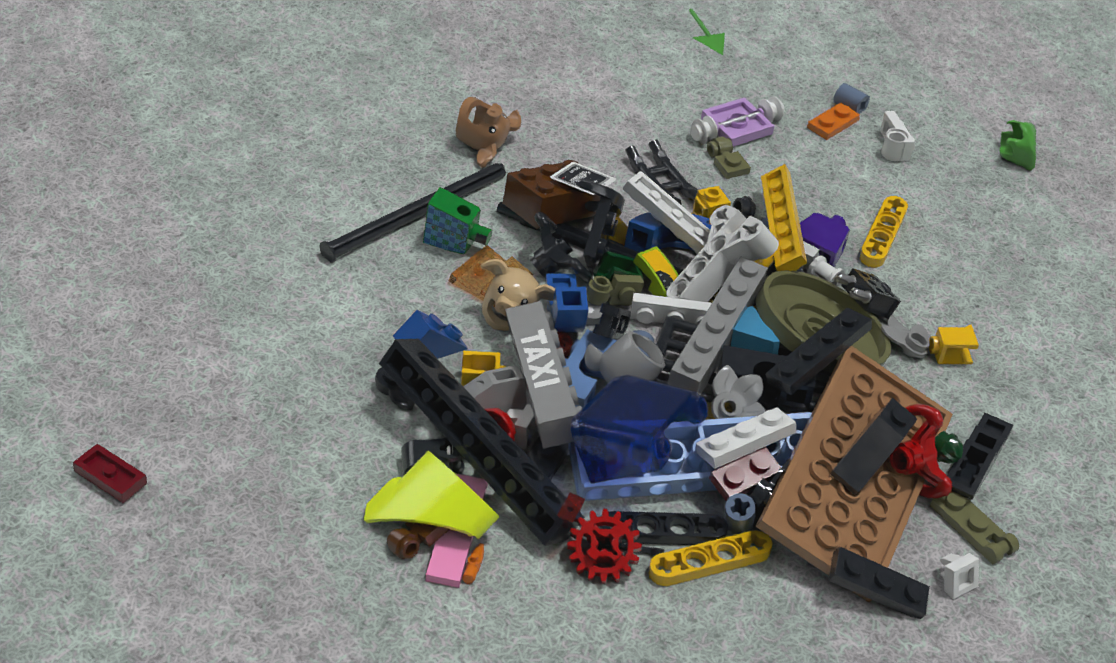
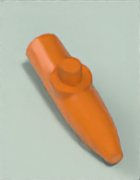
[462,543,484,584]

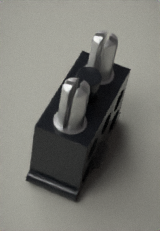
[834,268,901,319]

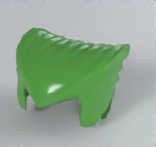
[1000,120,1036,171]

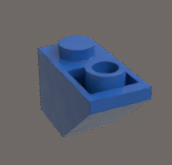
[393,310,468,359]

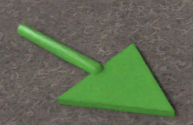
[689,9,725,55]

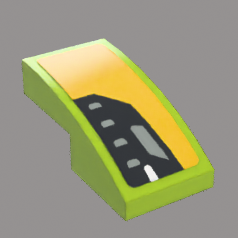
[633,246,679,297]

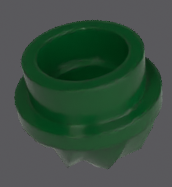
[935,431,963,464]

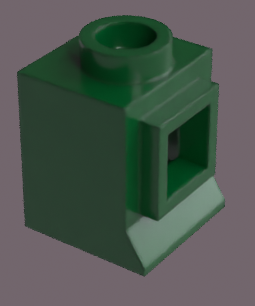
[592,251,644,282]

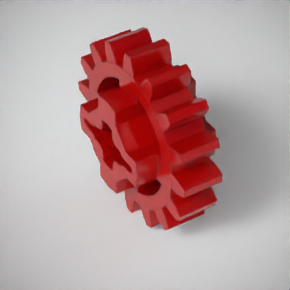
[567,508,642,584]

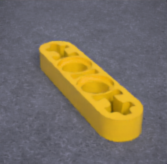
[859,196,908,268]
[648,530,772,586]

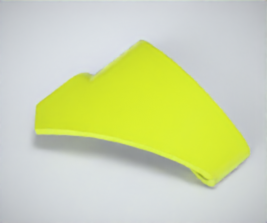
[364,451,500,540]

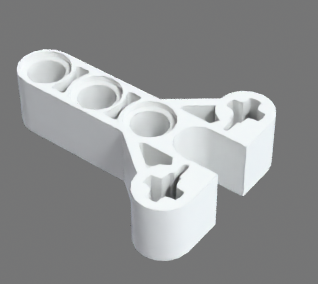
[666,205,779,302]

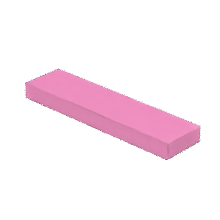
[425,474,488,588]

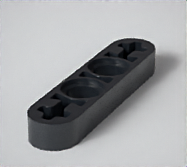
[598,511,728,545]

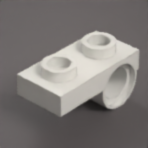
[880,110,915,162]

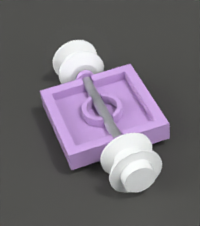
[690,96,785,146]

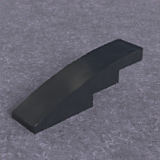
[947,413,1014,500]

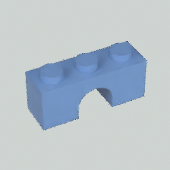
[563,329,617,416]

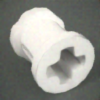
[807,255,845,286]

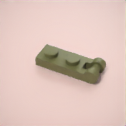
[930,491,1020,565]

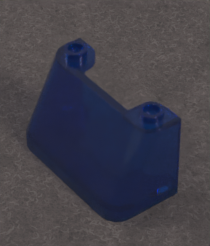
[571,374,708,484]

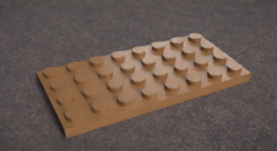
[756,346,953,602]

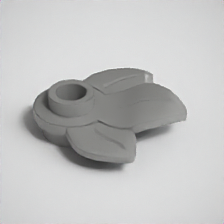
[881,315,930,358]
[711,365,766,419]

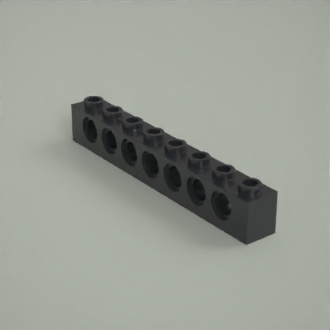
[379,338,585,546]

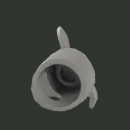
[584,331,665,419]

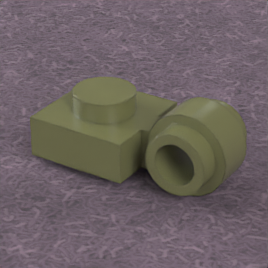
[707,136,751,179]
[586,274,644,306]

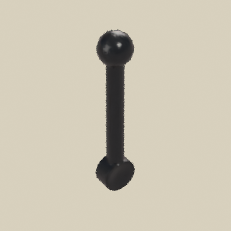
[598,541,665,555]

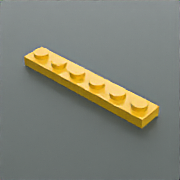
[761,164,807,271]

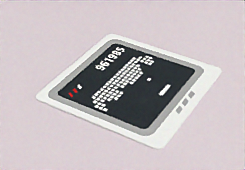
[550,162,616,195]

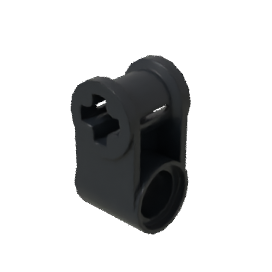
[401,437,465,475]

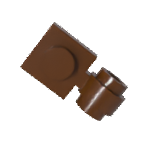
[387,522,450,559]

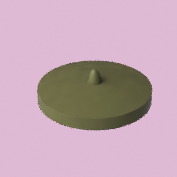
[756,270,891,373]

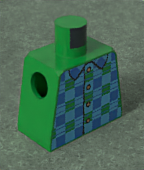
[423,187,493,254]

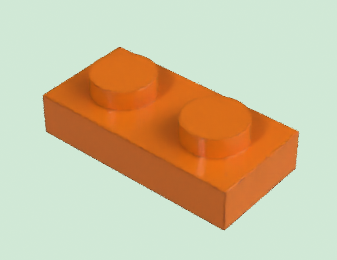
[807,103,860,140]

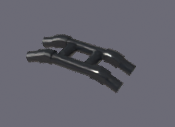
[625,139,698,205]

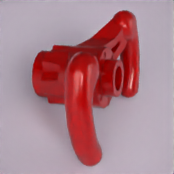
[890,404,952,499]

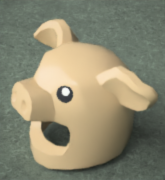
[480,259,555,331]

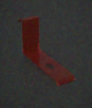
[557,492,585,523]

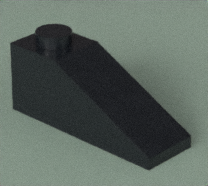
[830,398,917,495]

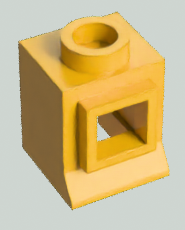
[691,186,731,224]
[929,324,979,364]
[461,351,506,386]

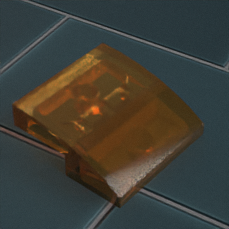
[448,245,534,307]

